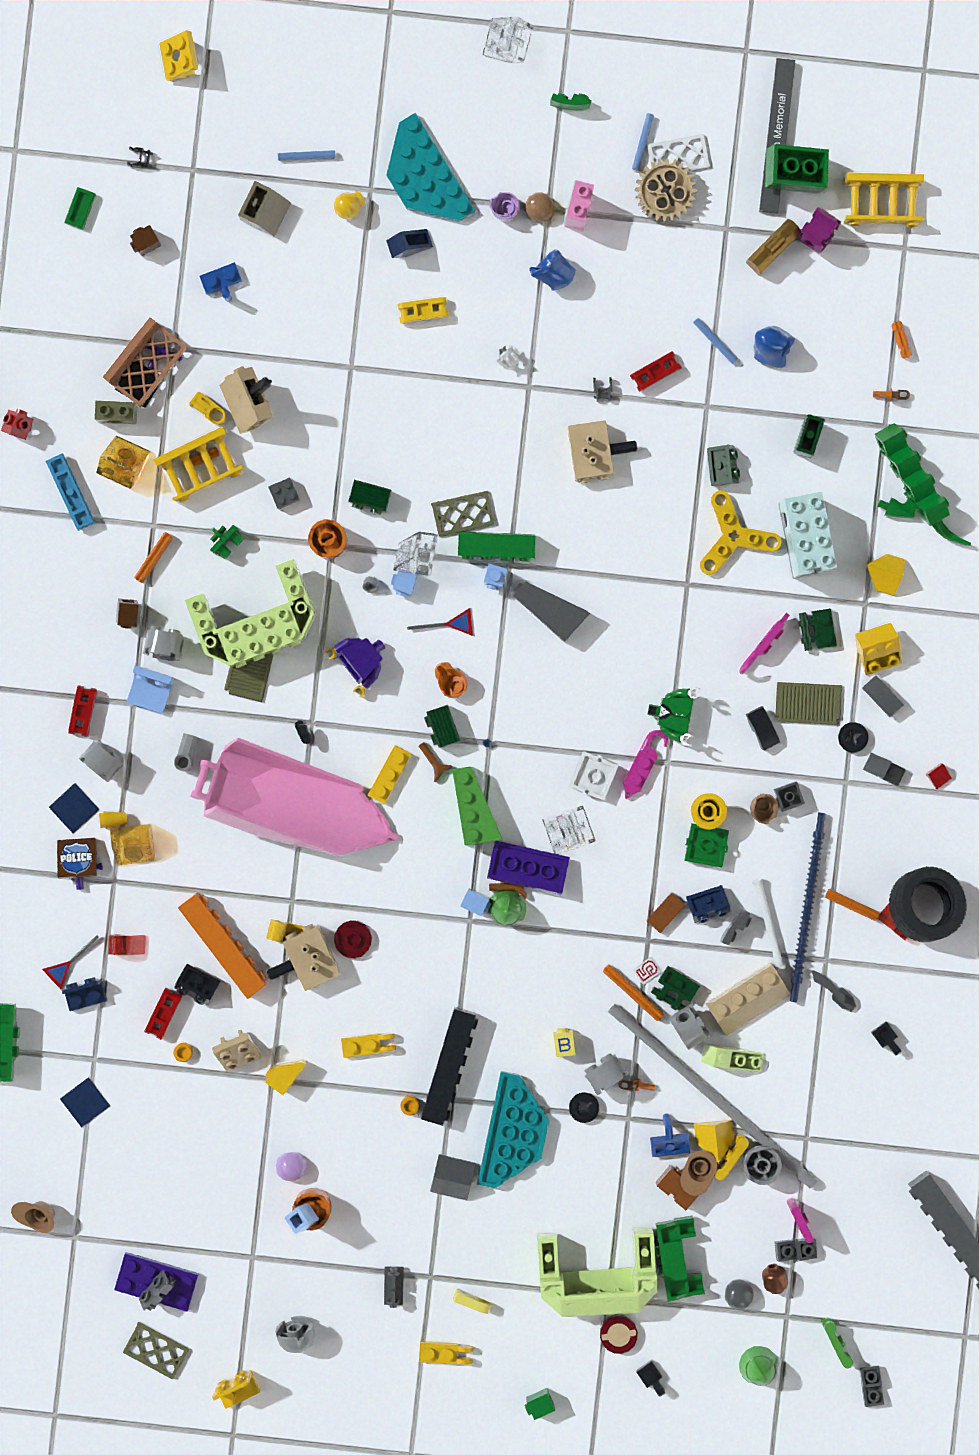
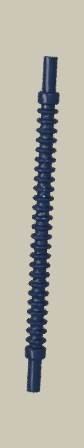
[790,812,826,1003]

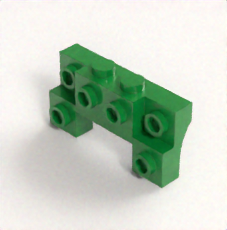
[0,1003,20,1082]
[655,1215,705,1302]

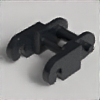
[127,146,153,169]
[295,720,312,744]

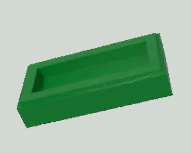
[64,186,96,230]

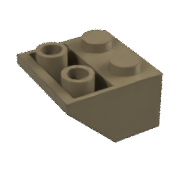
[238,181,291,237]

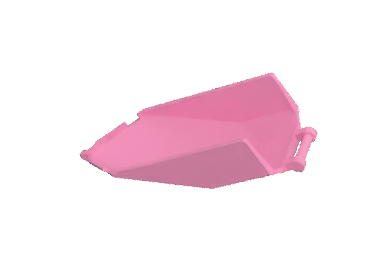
[191,737,398,856]

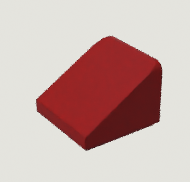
[925,763,952,790]

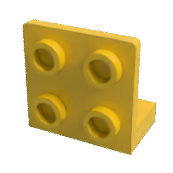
[212,1370,261,1409]

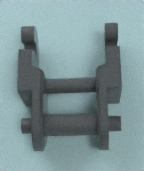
[593,377,613,402]

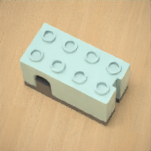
[778,491,837,578]

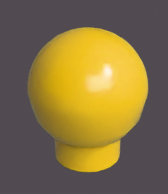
[334,191,365,220]

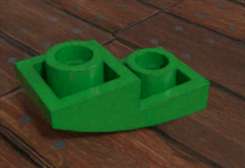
[550,93,592,111]

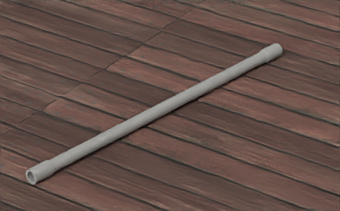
[608,1003,817,1189]

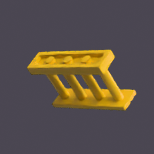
[843,173,924,227]
[153,426,244,503]

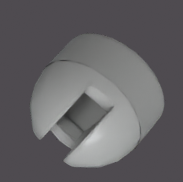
[362,576,378,593]

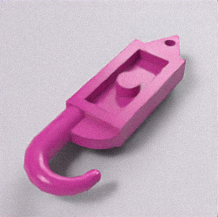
[739,612,790,675]
[622,730,668,799]

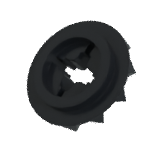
[837,722,869,753]
[569,1092,599,1123]

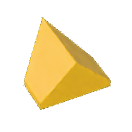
[867,554,905,596]
[694,1119,734,1164]

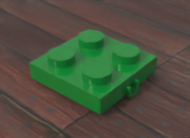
[684,823,729,868]

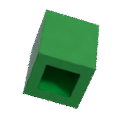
[524,1388,555,1420]

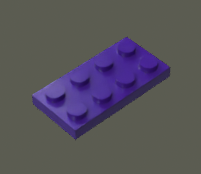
[487,841,570,895]
[114,1252,199,1312]

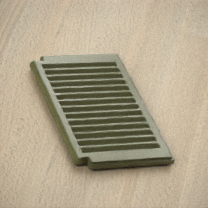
[224,652,274,702]
[775,682,842,725]

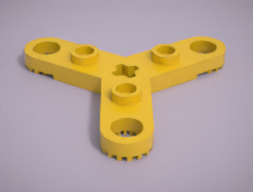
[700,490,782,575]

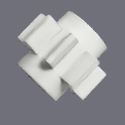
[496,344,520,369]

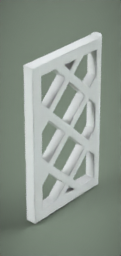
[647,133,710,177]

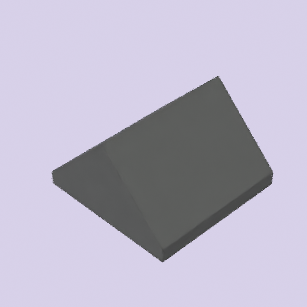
[430,1154,476,1201]

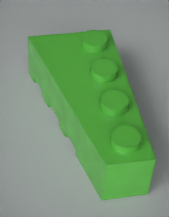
[452,766,503,846]

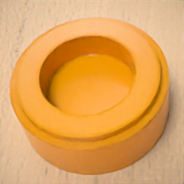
[173,1042,193,1062]
[400,1095,420,1116]

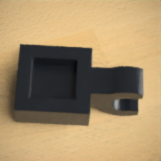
[871,1021,902,1056]
[636,1360,666,1397]

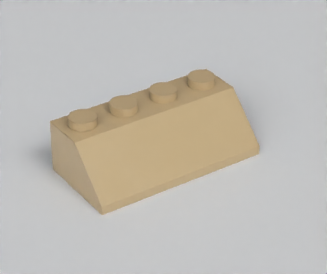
[705,962,790,1036]

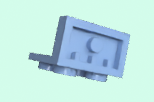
[127,665,175,714]

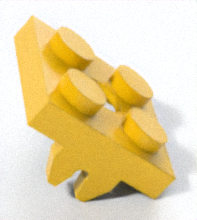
[159,30,198,81]

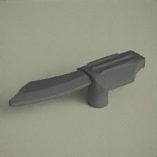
[811,970,857,1012]

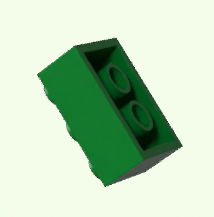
[765,144,829,193]

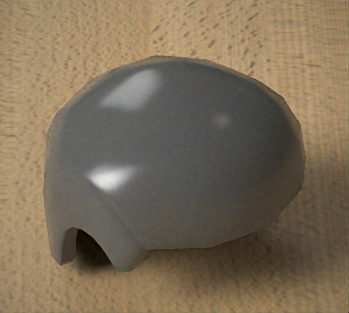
[724,1279,754,1310]

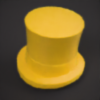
[691,793,727,829]

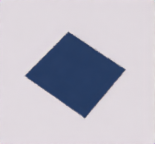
[49,783,99,834]
[60,1077,110,1128]

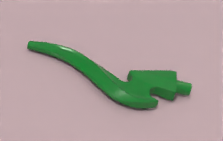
[877,492,971,546]

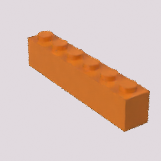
[178,893,268,999]

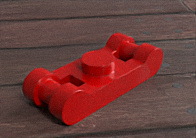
[630,351,682,392]
[68,685,97,737]
[144,987,183,1040]

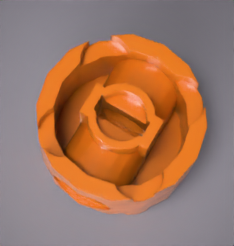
[308,519,348,559]
[292,1188,332,1231]

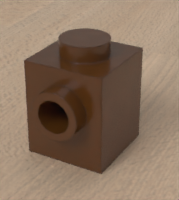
[130,225,162,256]
[116,598,139,629]

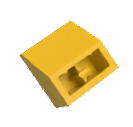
[855,622,902,675]

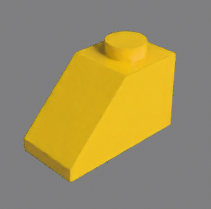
[264,1060,307,1095]

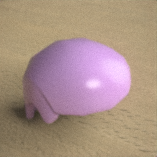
[490,192,520,221]
[275,1152,307,1181]

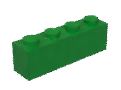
[458,531,536,562]

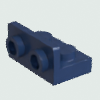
[686,885,730,923]
[62,977,108,1012]

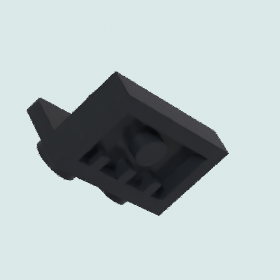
[174,964,221,1006]

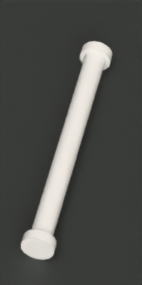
[752,878,786,970]

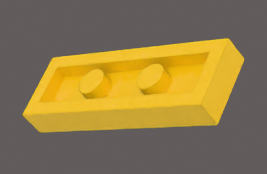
[368,745,411,804]

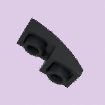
[745,706,780,751]

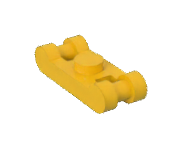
[397,297,449,324]
[715,1134,749,1180]

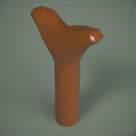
[418,742,452,782]
[489,883,527,899]

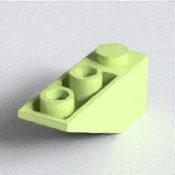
[701,1043,764,1072]

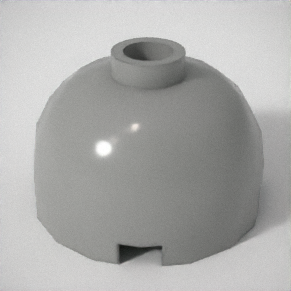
[743,1145,782,1185]
[275,1316,315,1353]

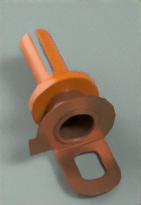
[872,388,910,402]
[618,1075,655,1092]

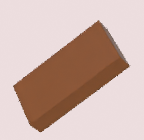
[646,892,686,934]

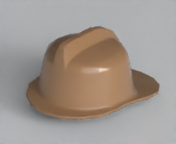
[680,1150,717,1196]
[11,1201,55,1233]

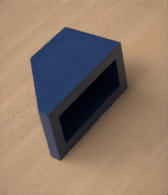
[386,229,433,259]

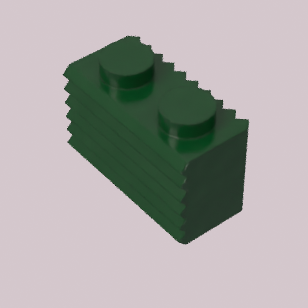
[793,414,825,459]
[348,479,392,515]
[424,704,461,748]

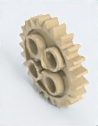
[634,158,697,223]

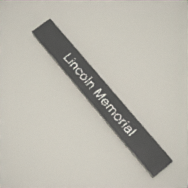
[759,58,796,214]

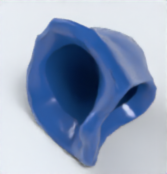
[529,249,576,291]
[753,325,795,368]

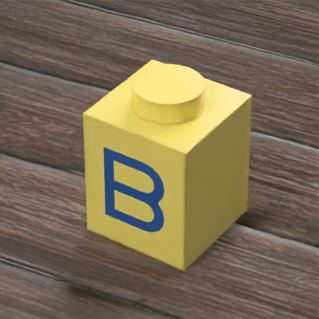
[553,1027,576,1057]

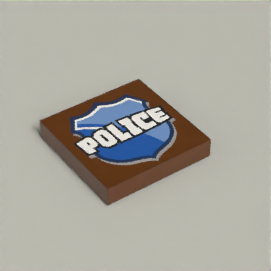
[57,837,97,879]

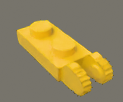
[341,1033,396,1058]
[419,1341,474,1365]

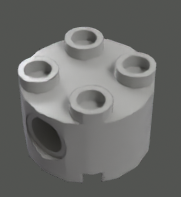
[143,626,185,661]
[78,740,123,783]
[669,1004,712,1050]
[584,1053,629,1095]

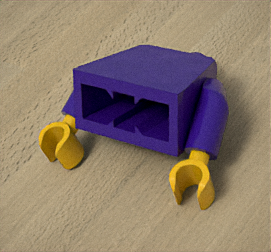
[324,637,385,697]

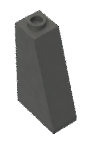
[513,582,590,642]

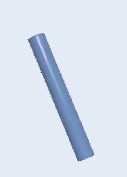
[632,113,654,171]
[278,150,336,161]
[693,318,737,364]

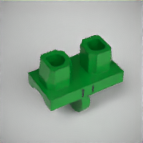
[210,525,244,559]

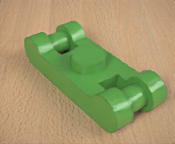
[822,1317,853,1369]

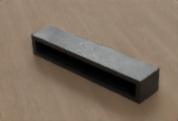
[421,1006,479,1126]

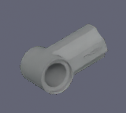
[174,733,200,772]

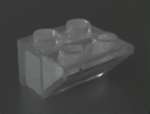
[482,16,534,63]
[393,531,438,576]
[542,805,596,854]

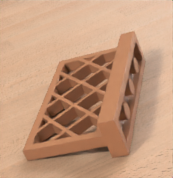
[102,317,188,408]

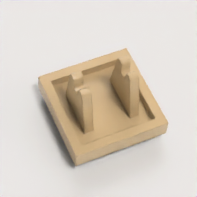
[212,1029,262,1072]

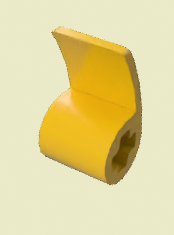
[266,919,305,942]

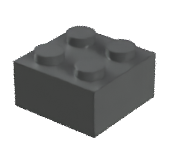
[268,477,300,510]
[773,781,805,812]

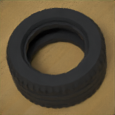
[888,866,967,942]

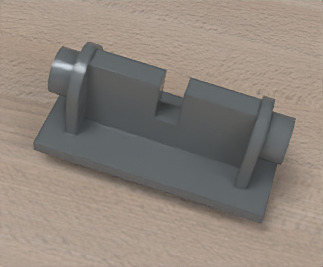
[384,1266,404,1308]
[139,1270,175,1311]

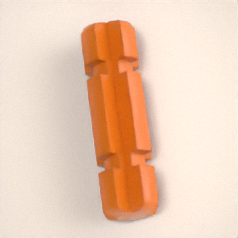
[891,321,912,359]
[183,446,220,470]

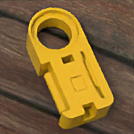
[189,392,227,425]

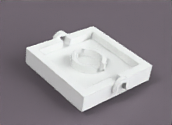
[569,751,619,801]

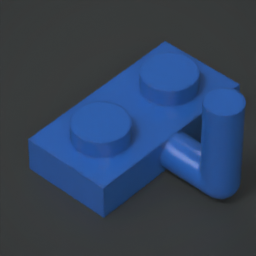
[199,262,242,302]
[650,1113,690,1157]

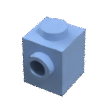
[483,564,507,591]
[390,567,418,598]
[460,888,491,916]
[284,1203,319,1234]

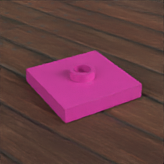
[786,1198,814,1244]

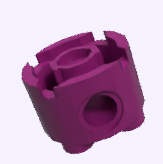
[798,207,842,254]

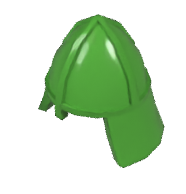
[487,890,526,926]
[739,1346,778,1386]

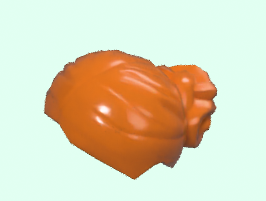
[435,662,468,698]

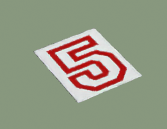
[633,957,662,985]

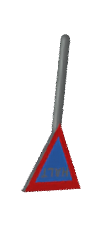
[407,608,473,636]
[42,935,99,990]

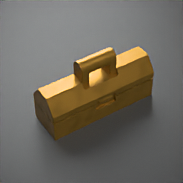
[745,219,801,276]

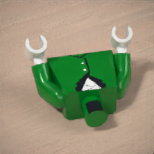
[647,687,701,747]

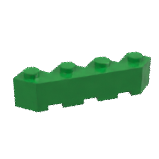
[874,423,950,526]

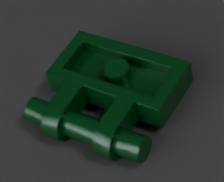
[798,608,837,651]
[650,965,700,1011]

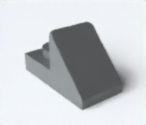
[862,753,906,787]

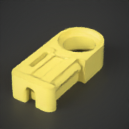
[453,1289,492,1314]

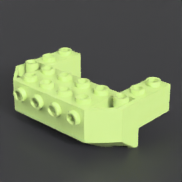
[184,559,316,668]
[537,1228,657,1317]

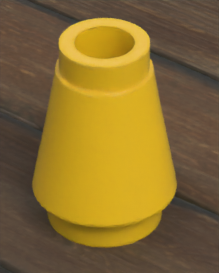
[99,811,127,830]

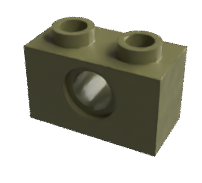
[94,400,137,425]

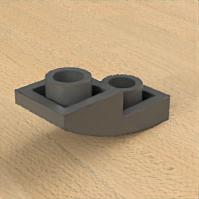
[862,675,904,718]
[720,910,752,946]
[774,1238,817,1262]
[860,1365,885,1407]

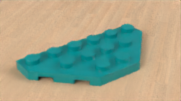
[386,113,475,222]
[477,1071,549,1188]

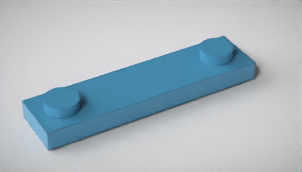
[45,453,96,531]

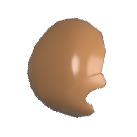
[525,192,554,222]
[750,794,779,824]

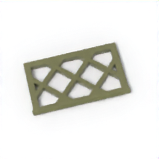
[431,490,495,536]
[122,1322,190,1380]

